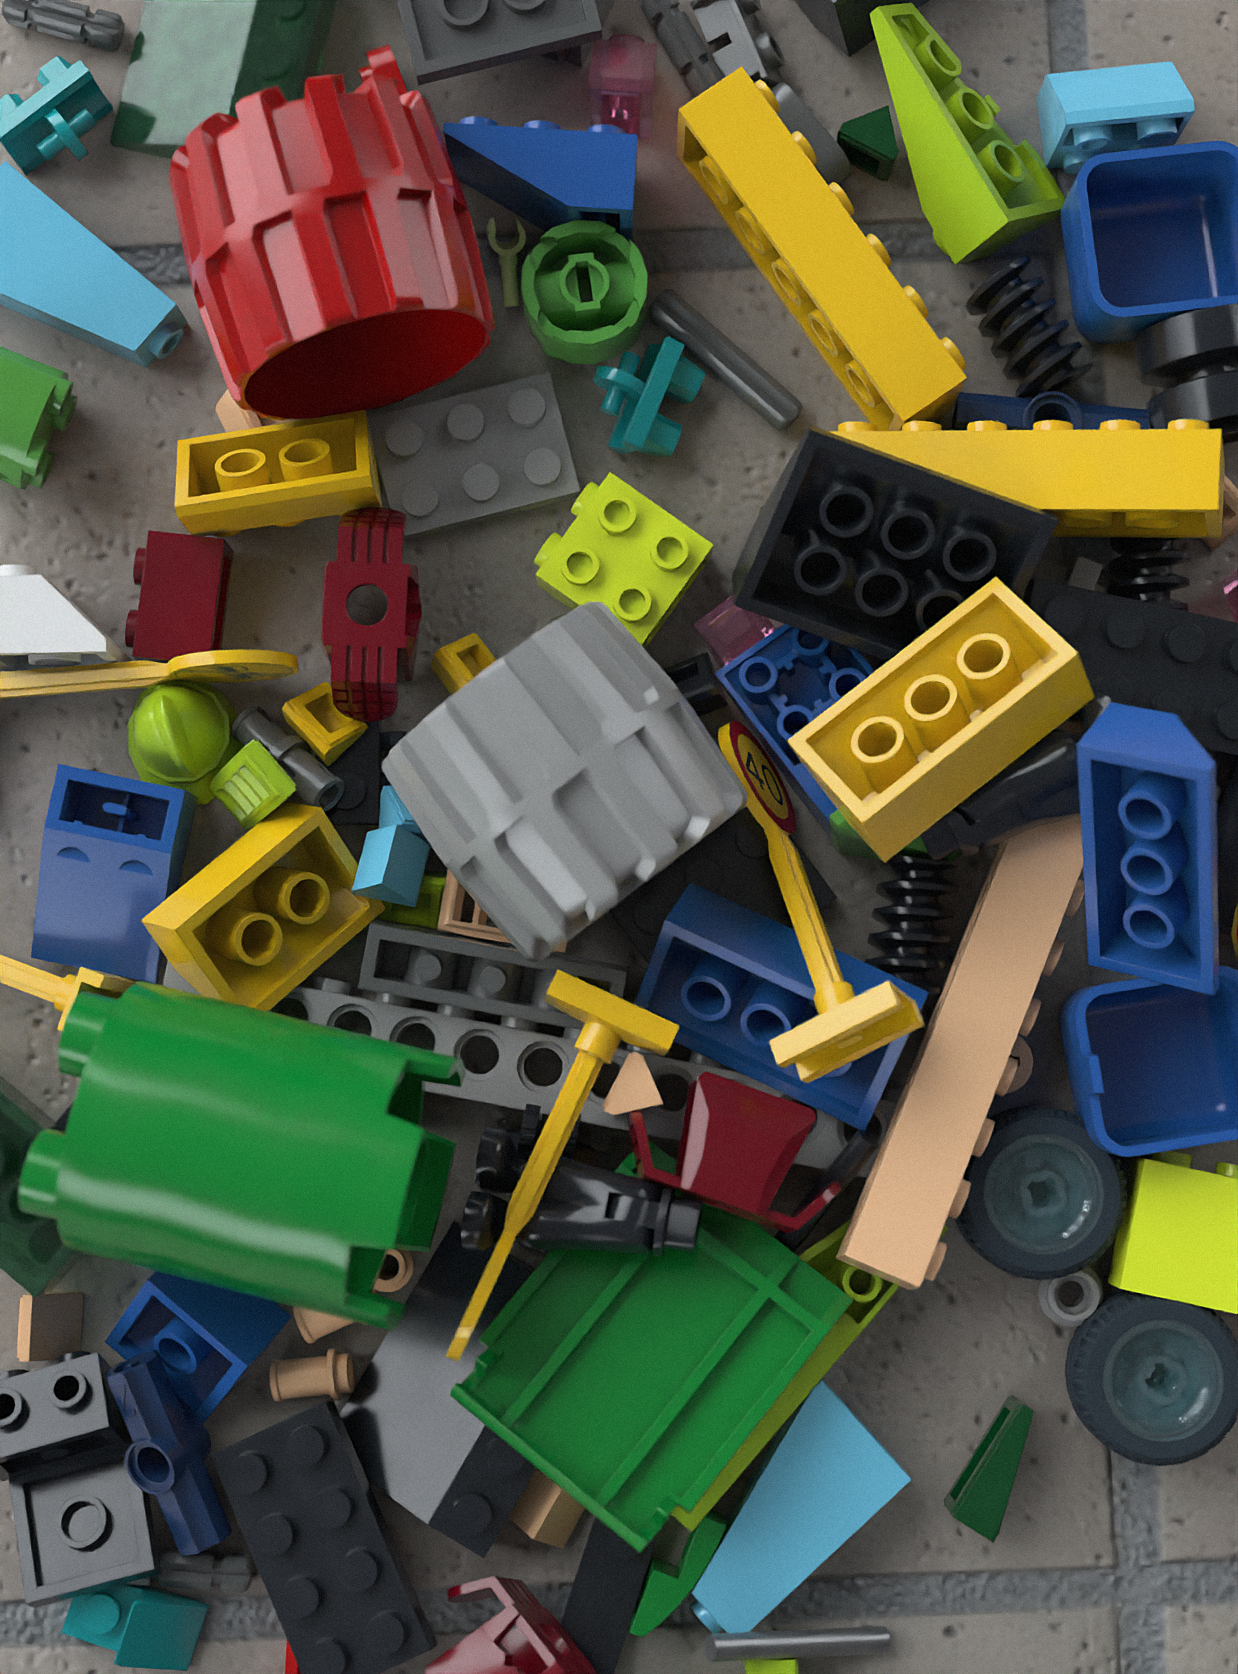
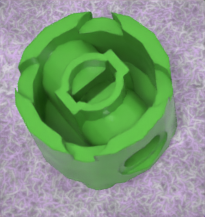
[521,220,648,365]
[0,346,78,489]

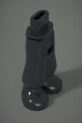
[920,687,1112,862]
[461,1127,703,1257]

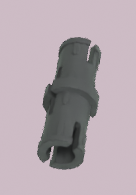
[231,706,345,812]

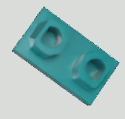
[0,56,114,176]
[593,336,705,458]

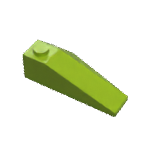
[869,3,1066,265]

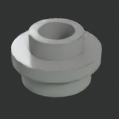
[1037,1267,1103,1327]

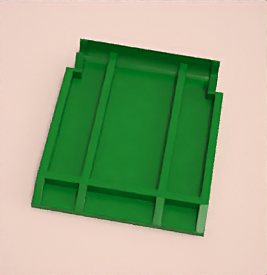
[450,1139,853,1553]

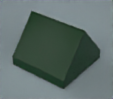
[836,105,898,182]

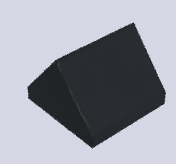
[662,652,729,717]

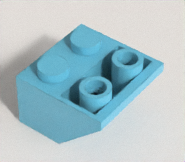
[1037,61,1195,174]

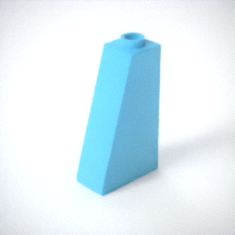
[0,161,187,368]
[690,1379,911,1634]

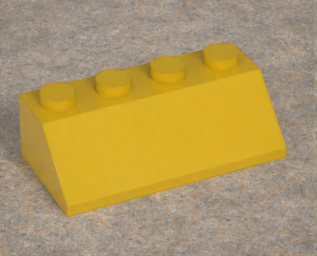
[787,577,1095,863]

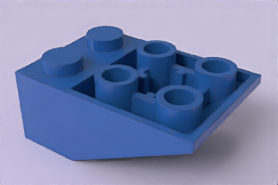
[443,116,638,242]
[715,624,875,839]
[31,764,198,984]

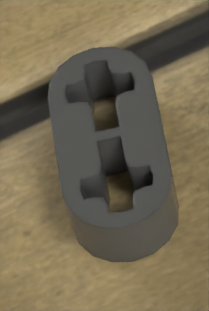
[770,82,853,185]

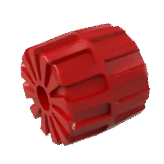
[168,73,496,421]

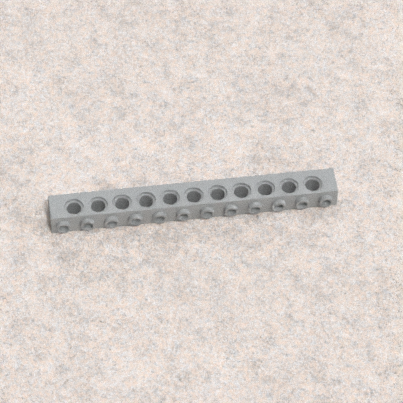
[162,961,902,1178]

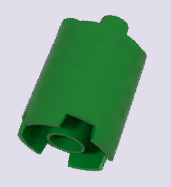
[19,981,465,1331]

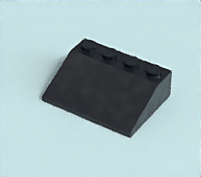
[732,425,1059,661]
[340,1220,537,1558]

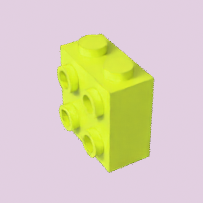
[534,472,714,649]
[1107,1150,1238,1314]

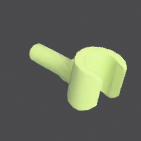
[486,216,526,307]

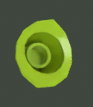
[127,680,244,805]

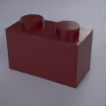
[125,530,234,664]

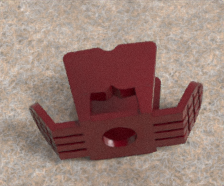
[321,507,422,722]
[628,1072,842,1233]
[425,1576,597,1674]

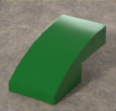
[630,1509,726,1637]

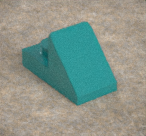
[61,1583,209,1671]

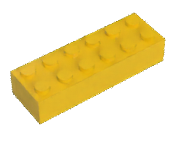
[676,66,967,431]
[828,419,1225,538]

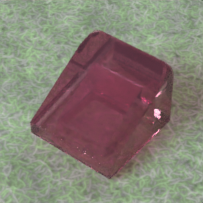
[694,595,776,668]

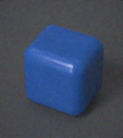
[1060,141,1238,344]
[1058,966,1238,1157]

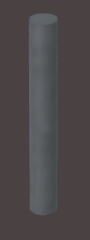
[704,1626,890,1662]

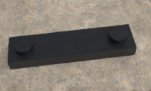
[560,1516,659,1674]

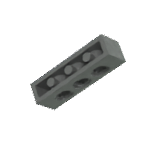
[358,920,629,1030]

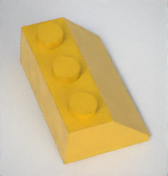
[175,410,382,537]
[141,801,386,1011]

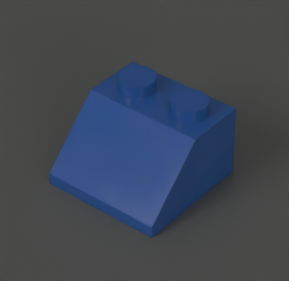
[104,1271,292,1424]

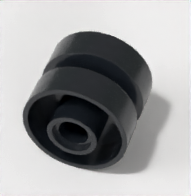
[1133,304,1238,446]

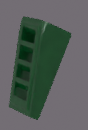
[943,1395,1034,1543]

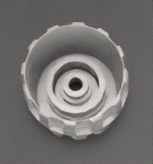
[382,601,747,963]

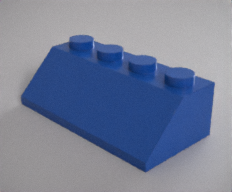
[1077,702,1219,995]
[634,882,929,1131]

